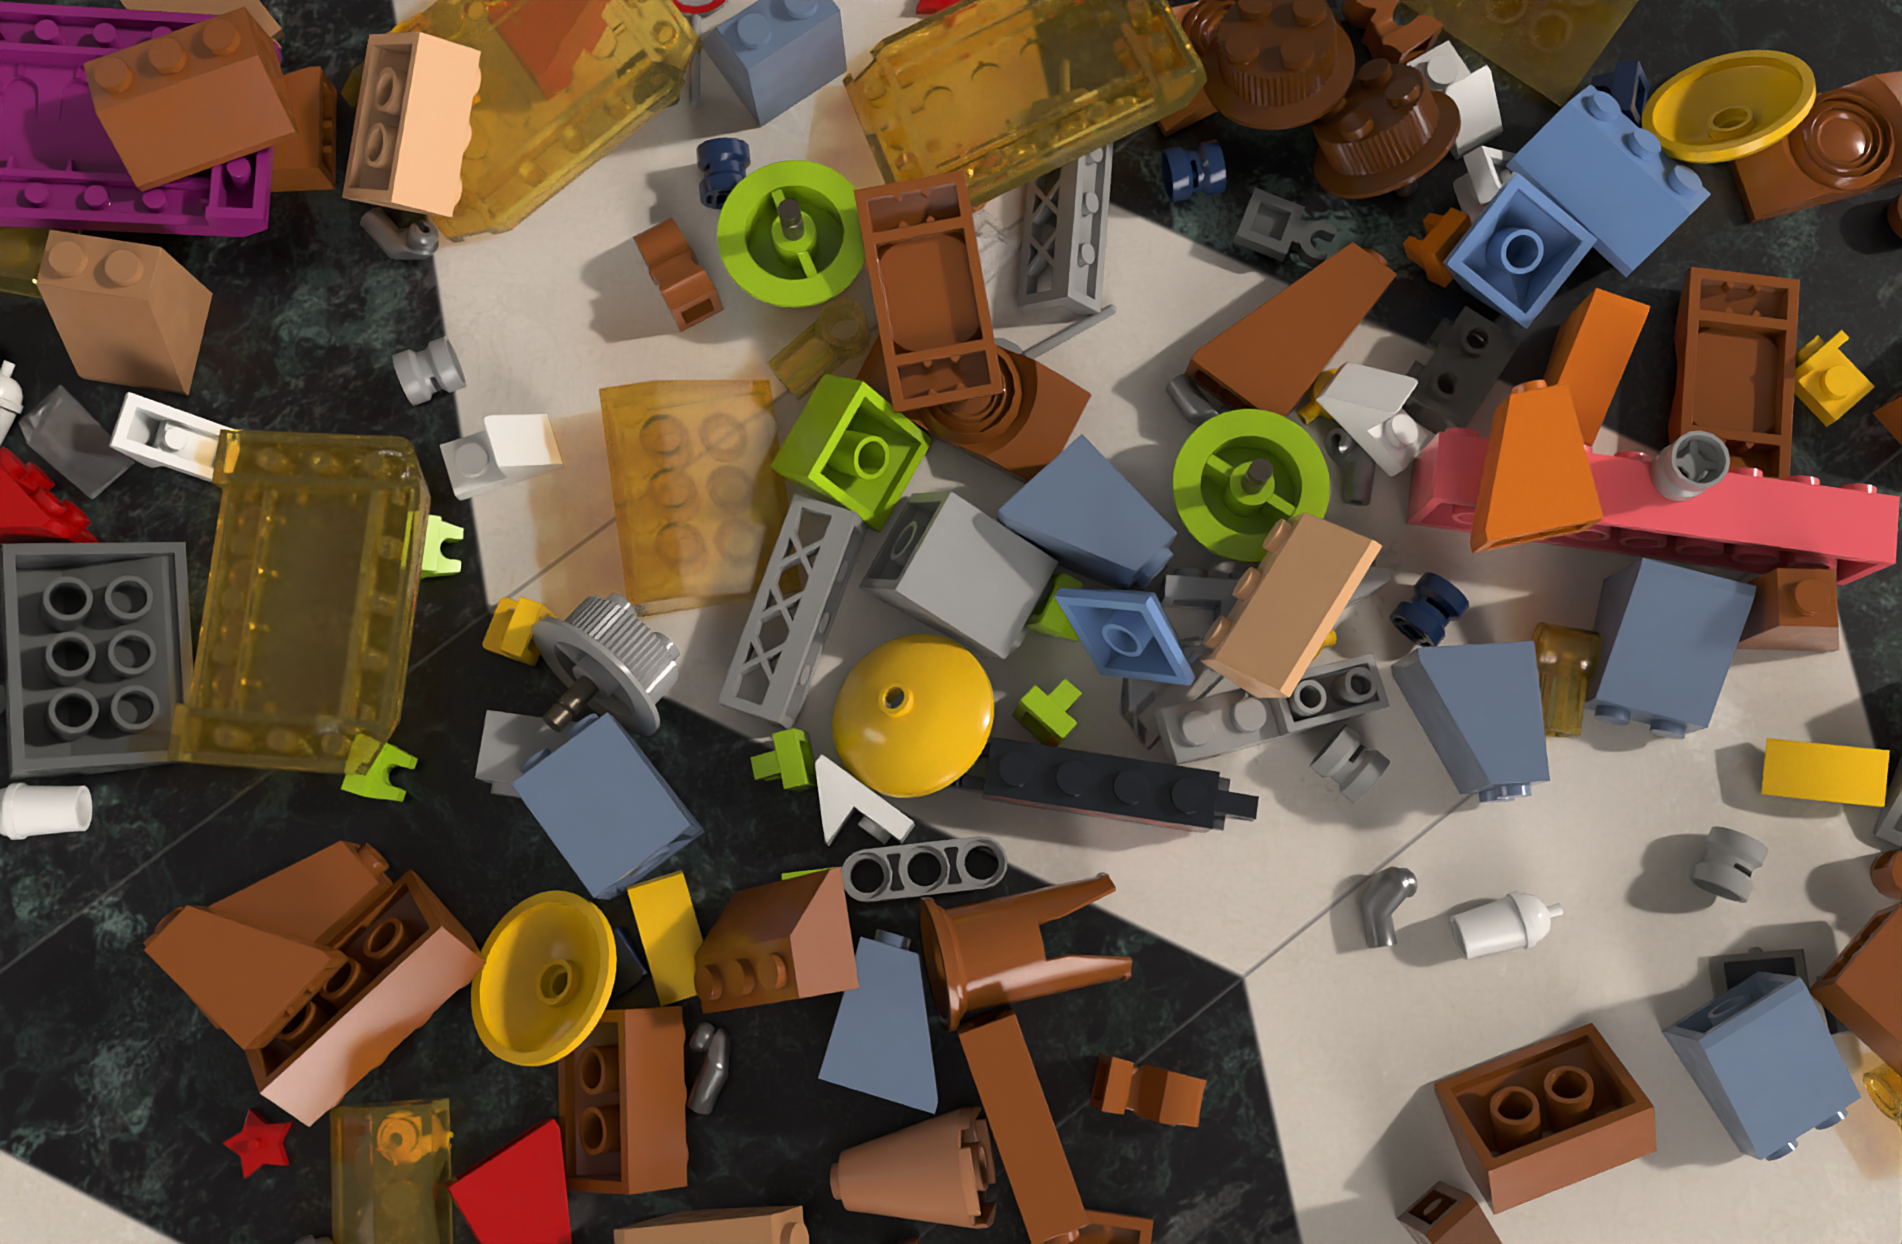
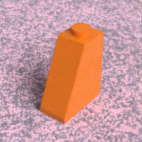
[1543,288,1650,447]
[1469,380,1604,554]

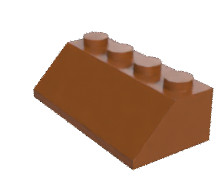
[244,869,486,1127]

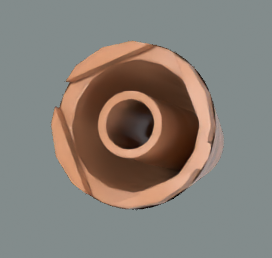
[830,1105,996,1229]

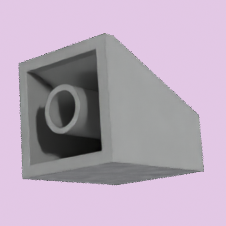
[859,491,1059,659]

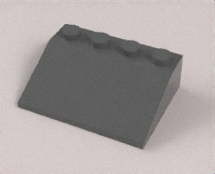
[0,542,199,780]

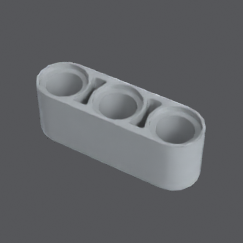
[841,836,1008,903]

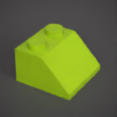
[770,373,933,532]

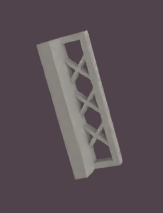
[1017,91,1116,317]
[717,494,868,730]

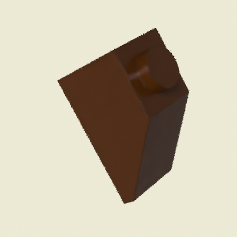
[1396,1180,1502,1244]

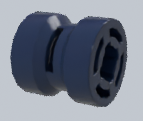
[696,137,751,210]
[1161,139,1226,202]
[1390,572,1469,647]

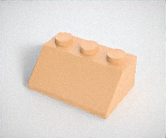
[342,32,481,217]
[1200,512,1382,698]

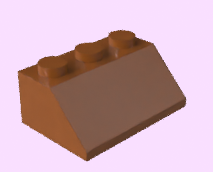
[83,7,300,192]
[694,867,859,1014]
[558,1006,689,1195]
[1434,1023,1657,1215]

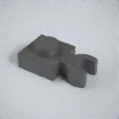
[1233,188,1337,267]

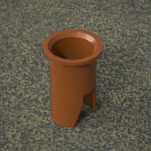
[918,872,1132,1032]

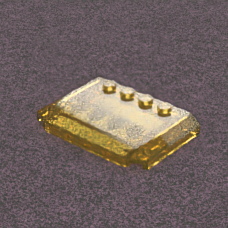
[341,0,704,243]
[842,0,1207,209]
[167,429,431,776]

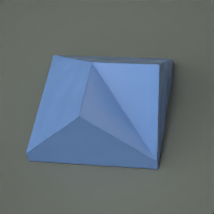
[1443,172,1598,329]
[1055,588,1196,686]

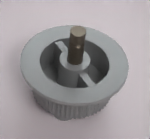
[532,593,680,736]

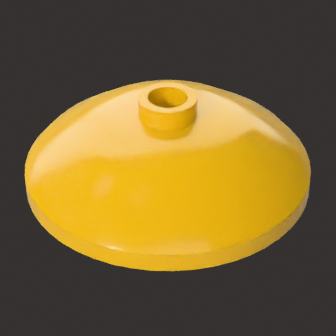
[1641,50,1816,164]
[832,634,994,798]
[471,890,617,1067]

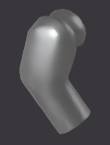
[360,207,439,260]
[1166,374,1236,427]
[1324,426,1376,506]
[1360,866,1418,948]
[686,1022,731,1115]

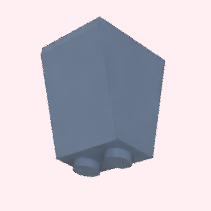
[701,0,847,127]
[997,434,1177,590]
[1577,557,1757,739]
[1391,641,1550,803]
[511,712,705,900]
[818,929,939,1114]
[1661,971,1861,1161]

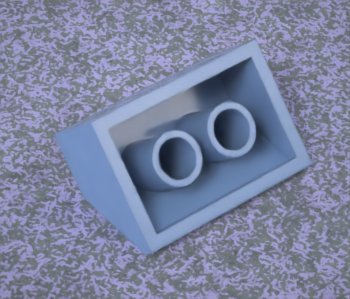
[1506,84,1711,277]

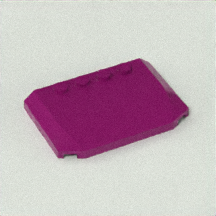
[0,2,281,237]

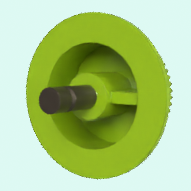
[717,160,866,308]
[1172,409,1330,563]

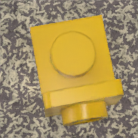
[1794,330,1875,427]
[483,596,555,667]

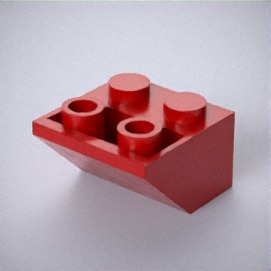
[0,447,100,546]

